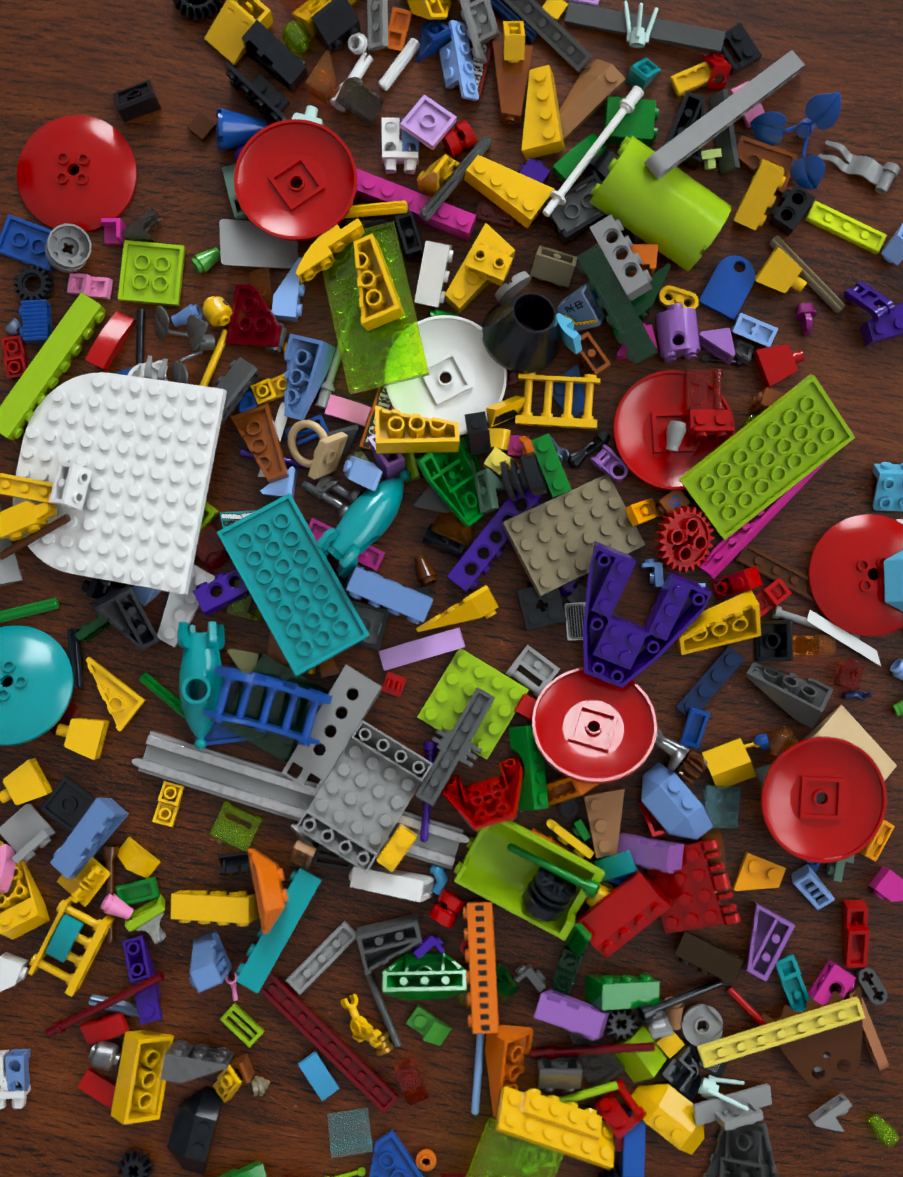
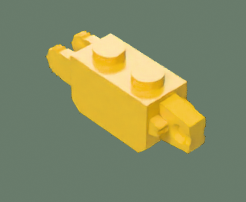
[0,501,57,541]

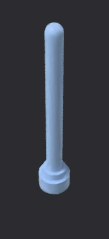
[471,1033,485,1116]

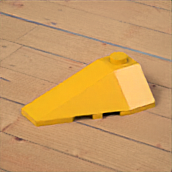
[417,154,460,198]

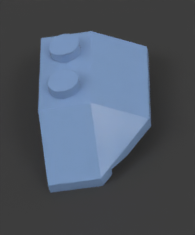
[641,763,713,840]

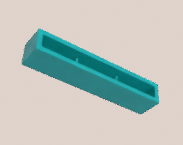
[235,867,322,994]

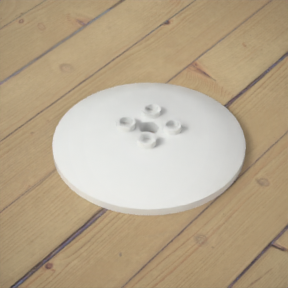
[385,315,507,436]

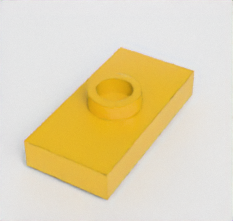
[669,61,715,97]

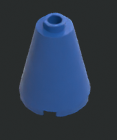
[216,108,270,151]

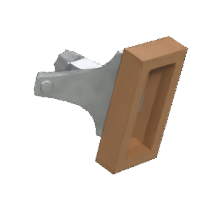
[289,823,316,870]

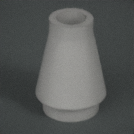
[666,420,687,452]

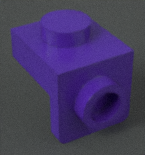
[411,934,445,959]

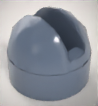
[4,318,22,336]

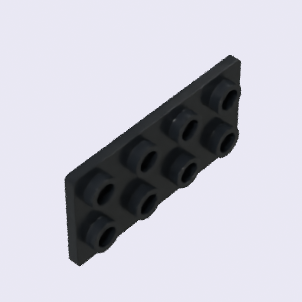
[224,61,290,124]

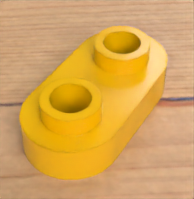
[658,285,699,309]

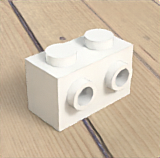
[49,462,92,510]

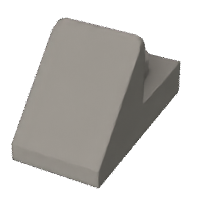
[808,1092,852,1132]

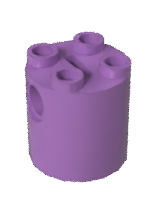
[655,303,701,362]

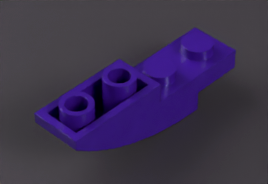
[122,935,163,1025]

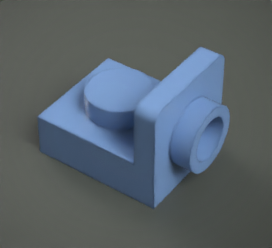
[639,559,664,589]

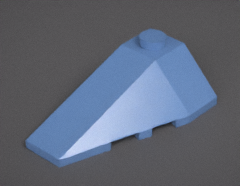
[284,334,336,420]

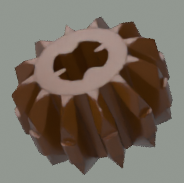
[674,751,707,786]

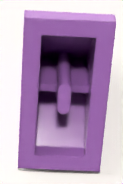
[699,328,735,365]

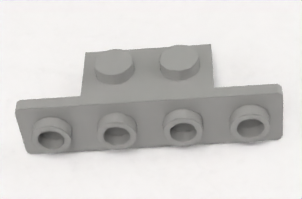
[458,0,500,64]
[693,1083,772,1131]

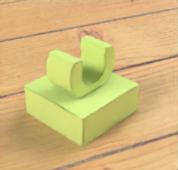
[701,148,722,169]

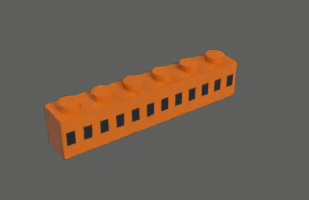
[463,901,499,1034]

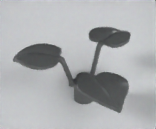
[154,306,215,384]

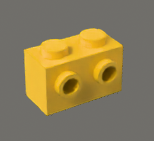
[465,243,513,286]

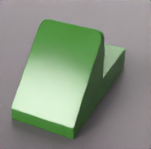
[406,1004,452,1046]

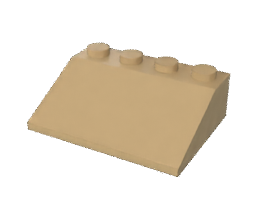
[801,704,897,782]

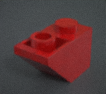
[711,566,763,600]

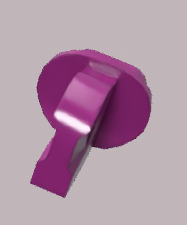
[795,303,817,336]

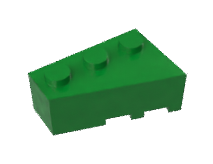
[585,974,660,1010]

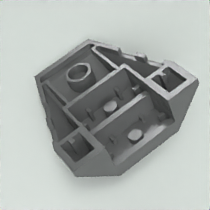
[703,1121,778,1177]

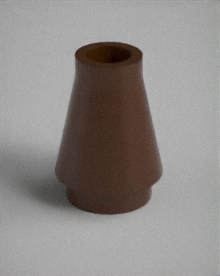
[414,555,437,587]

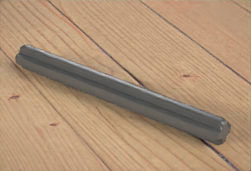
[419,135,492,221]

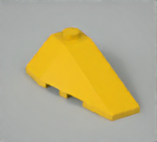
[416,585,498,633]

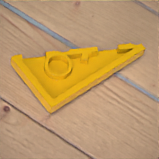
[86,657,146,732]

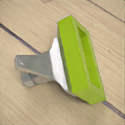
[125,894,166,944]

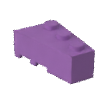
[617,833,684,873]

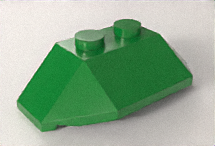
[382,953,467,1000]

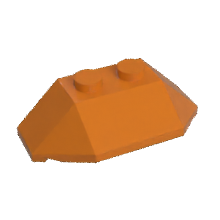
[247,848,289,934]

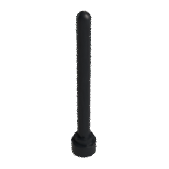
[637,980,724,1023]

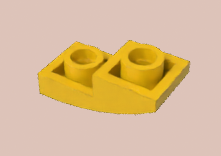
[251,373,287,405]
[152,781,184,828]
[213,1065,242,1103]

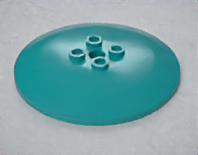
[0,625,74,746]

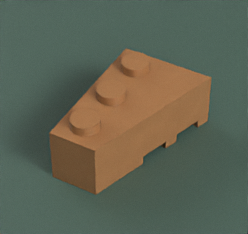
[582,786,625,858]

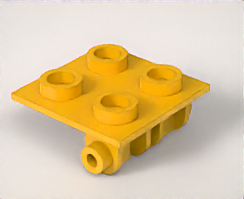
[57,857,111,907]

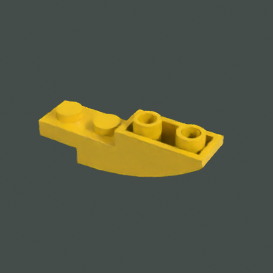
[296,218,365,283]

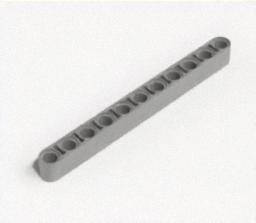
[644,50,805,180]

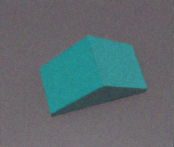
[626,58,661,91]

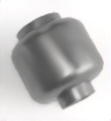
[88,1041,121,1071]

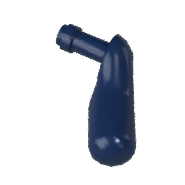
[842,691,873,701]

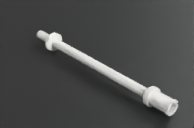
[542,86,644,217]

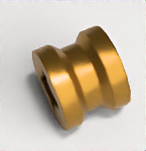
[373,1031,394,1056]

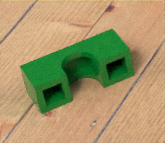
[531,434,572,500]

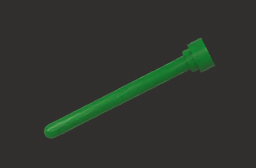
[507,843,601,899]

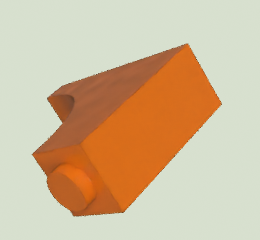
[546,775,598,806]

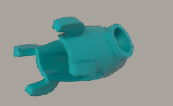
[316,469,411,579]
[177,621,225,750]

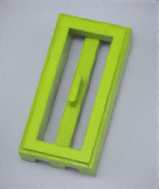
[219,1002,265,1048]

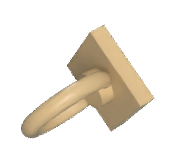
[288,420,348,480]

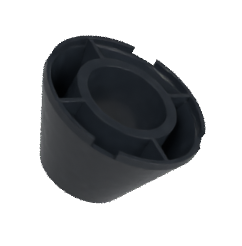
[482,292,560,373]

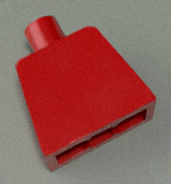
[752,344,805,389]

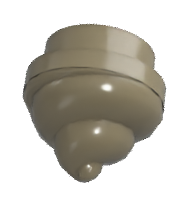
[248,1075,271,1098]

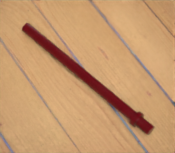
[46,972,165,1037]

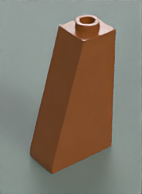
[492,40,533,125]

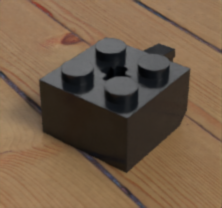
[516,582,567,631]

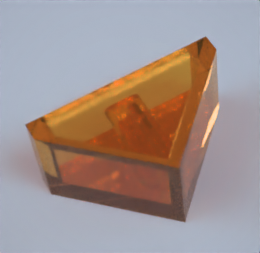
[431,511,475,546]

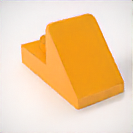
[625,498,660,527]

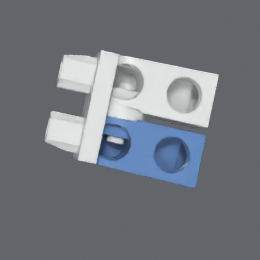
[381,117,420,174]
[0,1048,31,1109]

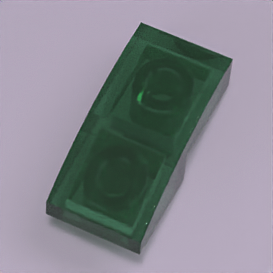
[550,945,584,996]

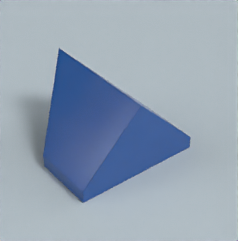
[416,19,451,63]

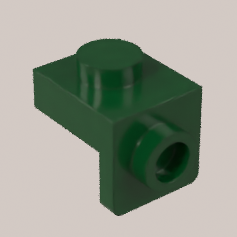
[496,963,520,1002]

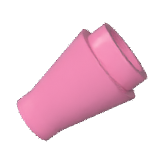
[100,894,134,920]

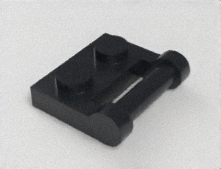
[721,22,762,75]

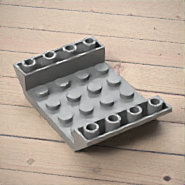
[295,720,433,873]

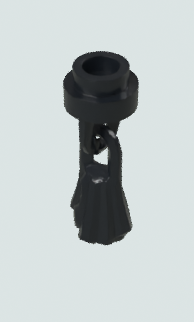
[568,429,611,468]

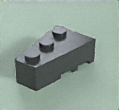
[356,913,422,975]

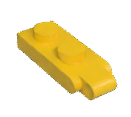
[546,818,595,859]

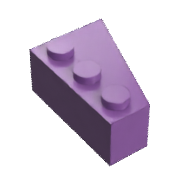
[745,902,795,981]
[534,989,610,1040]

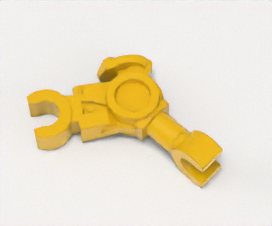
[341,994,382,1048]

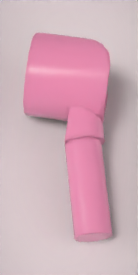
[225,972,238,1001]

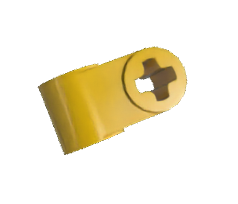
[488,428,511,451]

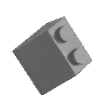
[537,1057,582,1092]

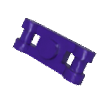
[844,281,895,321]

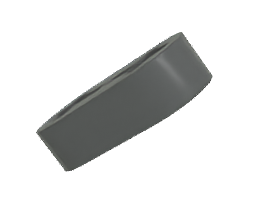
[855,966,888,1005]

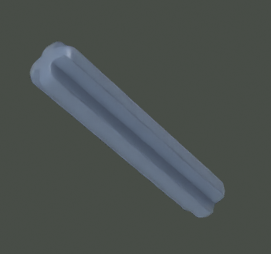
[89,994,139,1018]

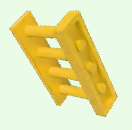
[515,371,601,430]
[28,895,115,997]

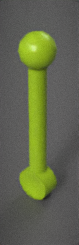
[325,1166,366,1177]

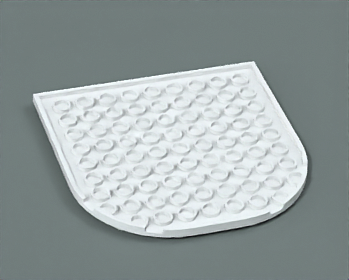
[13,372,227,595]

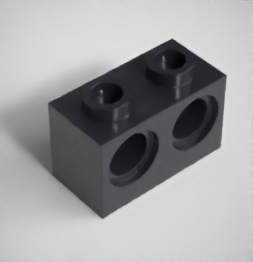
[768,184,816,236]

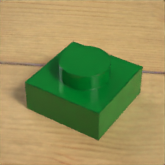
[572,817,591,841]

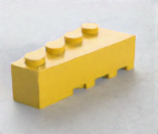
[521,65,565,160]
[675,590,761,655]
[171,890,260,927]

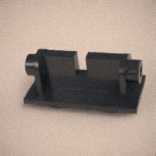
[218,852,252,877]

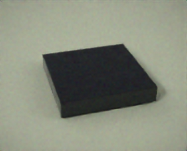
[40,775,96,833]

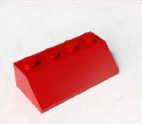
[575,870,671,958]

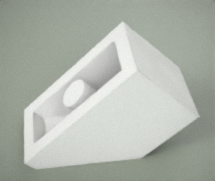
[0,952,29,992]

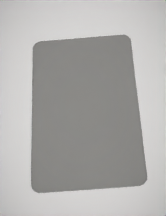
[219,219,298,269]

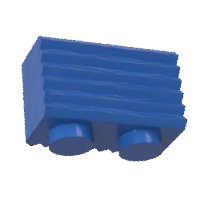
[19,299,52,345]

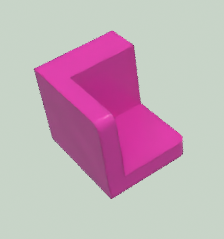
[100,218,126,246]

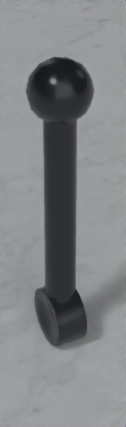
[701,354,743,367]

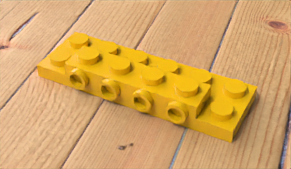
[495,1086,615,1170]

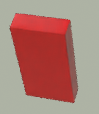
[77,1068,116,1109]

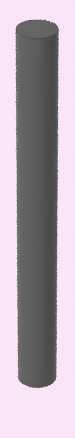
[362,969,401,1048]

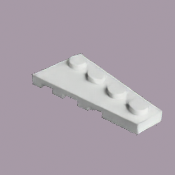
[157,564,215,647]

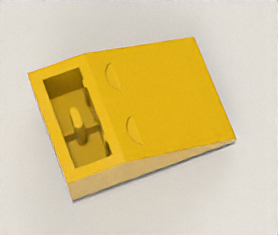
[204,0,274,65]
[0,861,50,940]

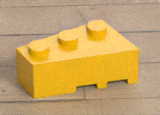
[734,158,786,231]

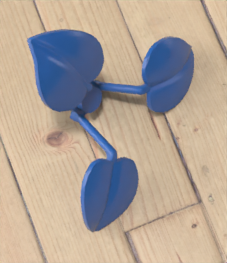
[750,92,841,190]

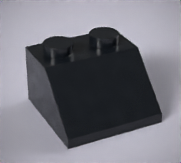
[311,0,361,55]

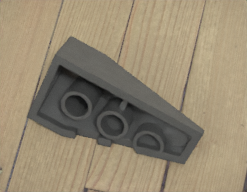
[745,662,834,729]

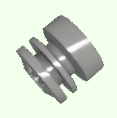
[45,223,91,273]

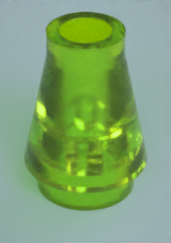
[868,1114,900,1148]

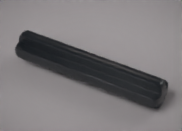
[67,628,84,689]

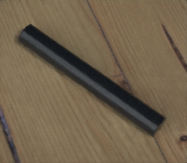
[136,309,145,365]

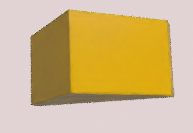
[117,837,161,878]

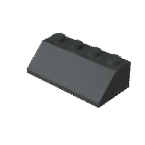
[215,357,261,426]

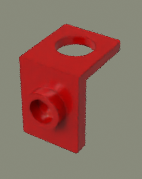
[702,53,732,89]

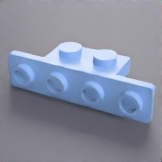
[439,20,479,101]

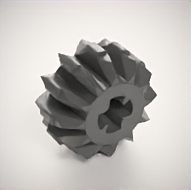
[605,1009,638,1040]

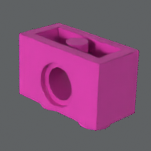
[808,960,856,1005]

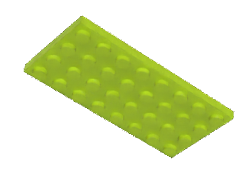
[679,374,855,540]

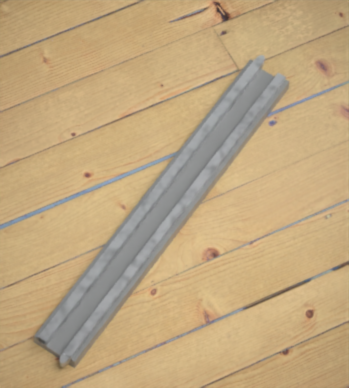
[132,731,469,870]

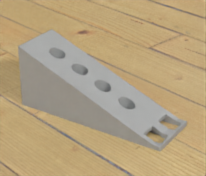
[282,665,382,795]

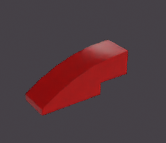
[85,311,136,372]
[842,899,870,968]

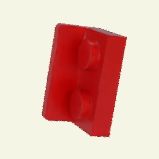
[688,409,734,438]

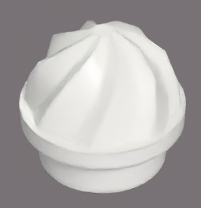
[348,33,368,55]

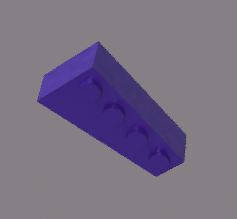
[860,302,903,347]

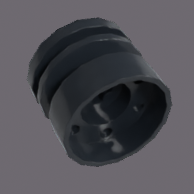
[500,451,547,503]
[522,865,577,922]

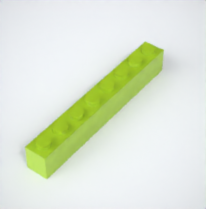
[0,292,106,441]

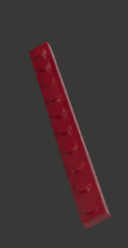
[235,955,399,1113]

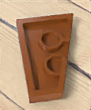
[737,135,798,195]

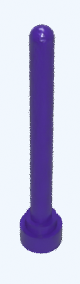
[420,742,440,842]

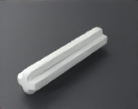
[379,38,420,91]

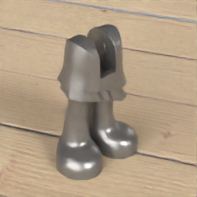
[301,475,364,520]
[652,726,690,772]

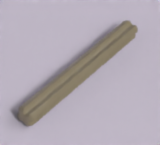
[769,236,845,313]

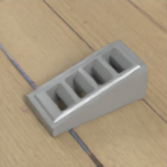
[646,1010,673,1039]

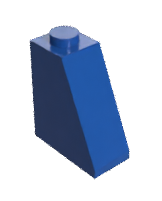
[617,1111,646,1177]

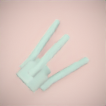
[624,1,658,48]
[698,1074,749,1111]

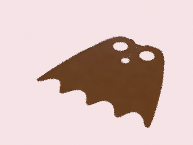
[762,986,863,1087]

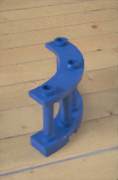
[203,665,332,747]

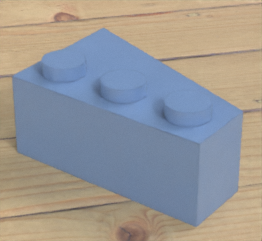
[190,929,233,993]

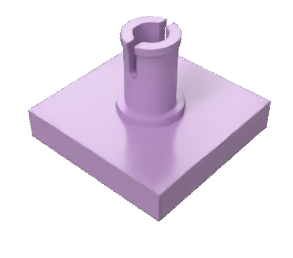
[400,95,457,150]

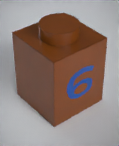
[656,490,691,517]

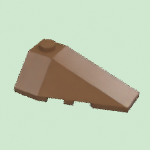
[559,59,626,140]

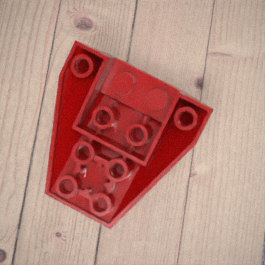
[442,757,523,830]

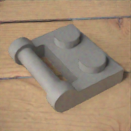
[505,644,560,698]

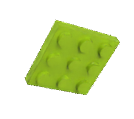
[118,240,186,307]

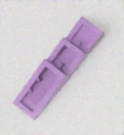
[378,627,465,671]

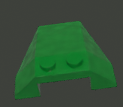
[415,434,487,527]

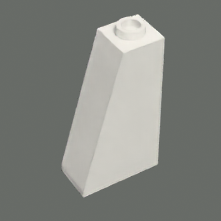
[349,866,435,902]

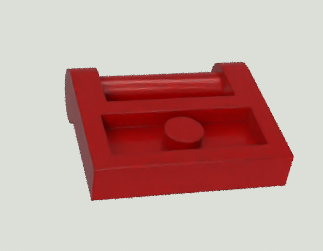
[594,1079,646,1140]

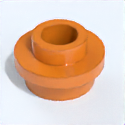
[416,1149,437,1171]

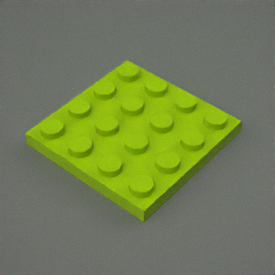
[418,648,529,760]

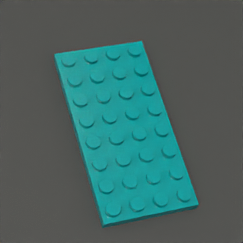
[217,493,370,677]

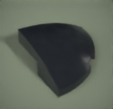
[658,1042,702,1101]

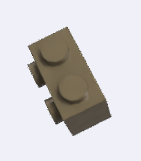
[530,245,578,287]

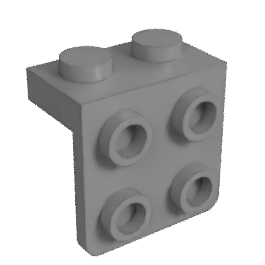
[0,803,56,864]

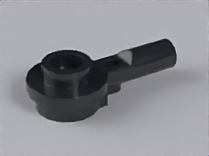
[558,798,579,818]

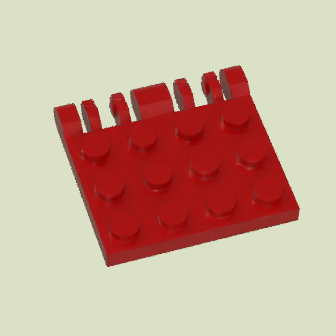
[647,838,741,934]

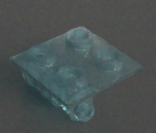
[702,784,741,828]
[327,1107,374,1159]

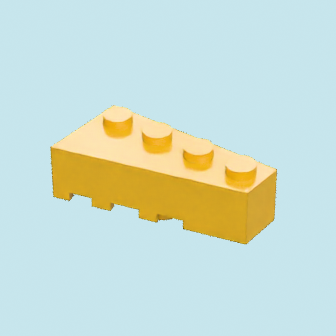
[464,155,555,229]
[445,223,515,314]
[353,234,405,331]
[375,405,459,454]

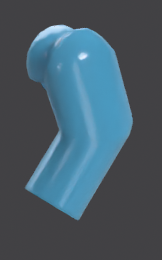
[430,864,448,895]

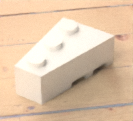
[414,241,454,307]

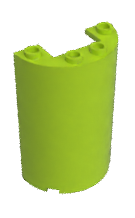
[589,135,731,271]
[454,820,605,941]

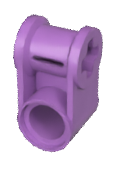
[590,444,628,483]

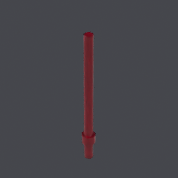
[530,1042,656,1059]

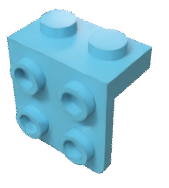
[872,462,903,511]

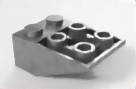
[160,1040,235,1083]

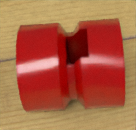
[441,120,477,157]
[429,889,466,928]

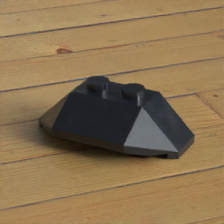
[167,1087,223,1175]

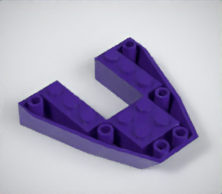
[583,541,712,688]

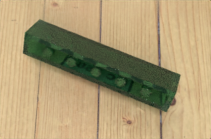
[576,244,659,366]

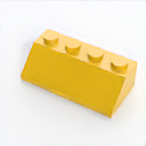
[111,1030,174,1125]

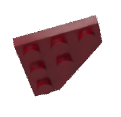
[225,284,282,347]

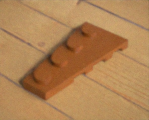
[230,403,289,483]

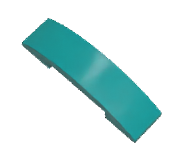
[775,954,810,1012]

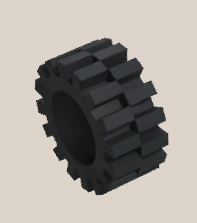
[13,265,54,301]

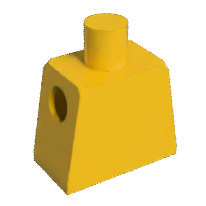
[755,246,807,293]
[56,718,110,760]
[0,758,53,805]

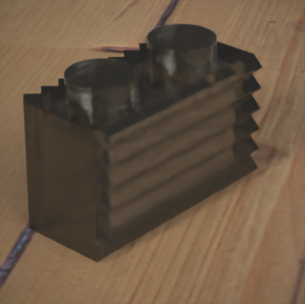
[335,77,384,123]

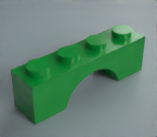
[509,726,549,811]

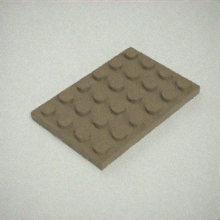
[502,474,645,597]

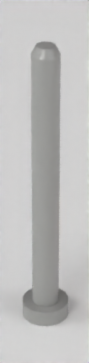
[771,605,860,639]

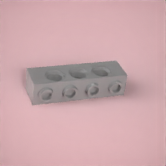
[590,214,652,301]

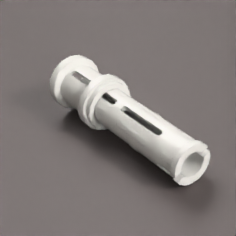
[330,52,373,112]

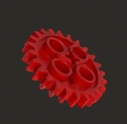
[654,506,715,573]

